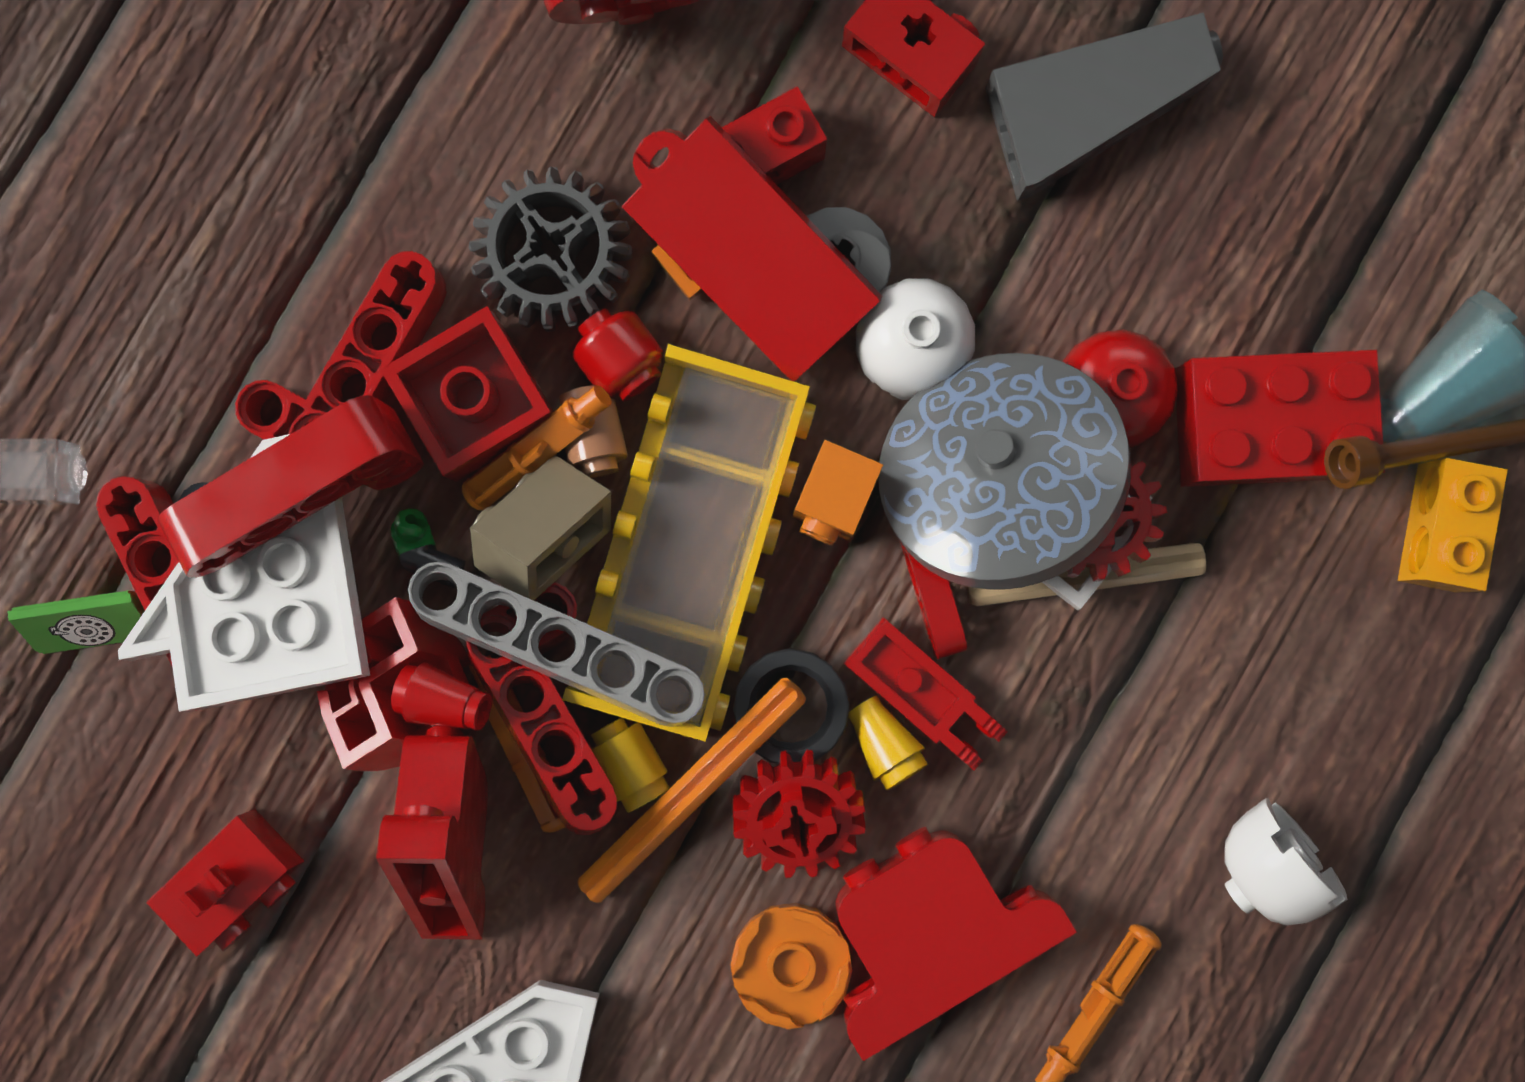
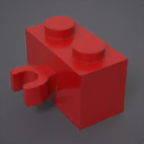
[146,809,304,957]

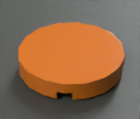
[731,903,852,1029]

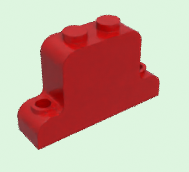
[376,726,488,940]
[836,827,1077,1061]

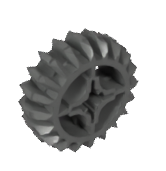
[469,166,633,332]

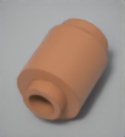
[559,385,628,478]

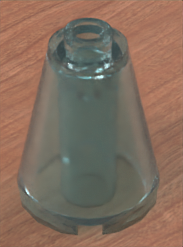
[1380,290,1525,443]

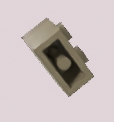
[470,455,611,601]

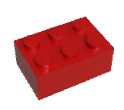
[1175,350,1385,487]

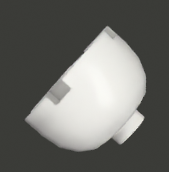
[856,279,975,400]
[1225,798,1348,926]

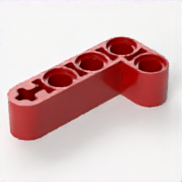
[235,251,447,440]
[158,395,424,578]
[96,476,179,668]
[466,583,617,835]

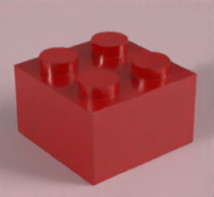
[380,306,554,482]

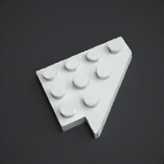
[118,434,370,712]
[381,980,600,1082]

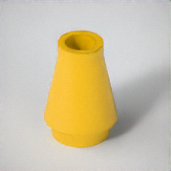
[848,695,928,791]

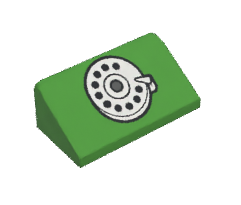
[7,591,145,654]

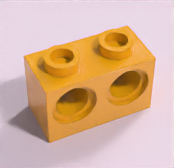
[1397,458,1508,592]

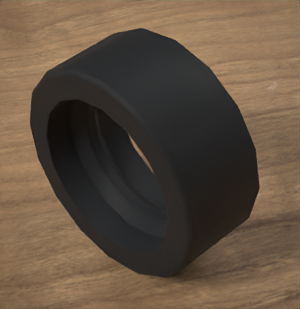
[733,648,850,764]

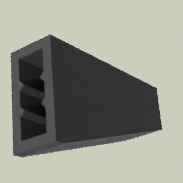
[985,12,1223,201]

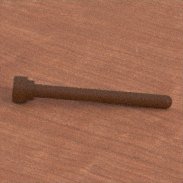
[1324,418,1525,489]

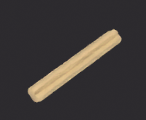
[966,543,1206,606]

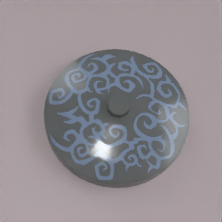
[878,353,1132,590]

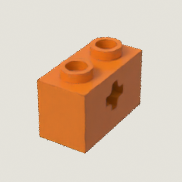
[793,440,883,546]

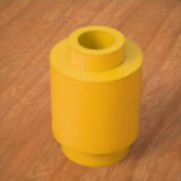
[591,717,670,813]

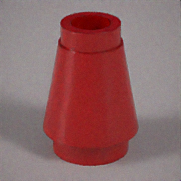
[391,662,492,730]

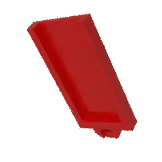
[621,116,883,382]

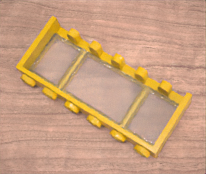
[562,344,816,742]

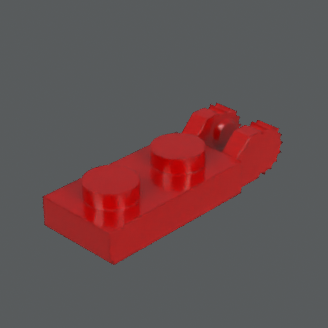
[843,617,1008,771]

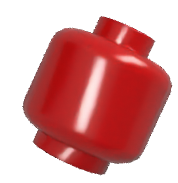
[573,308,663,402]

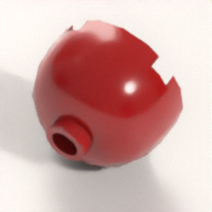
[1062,329,1178,448]

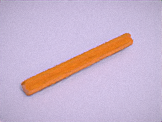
[578,678,806,903]

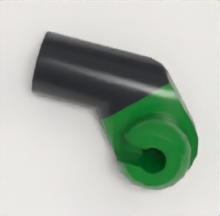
[391,508,466,588]

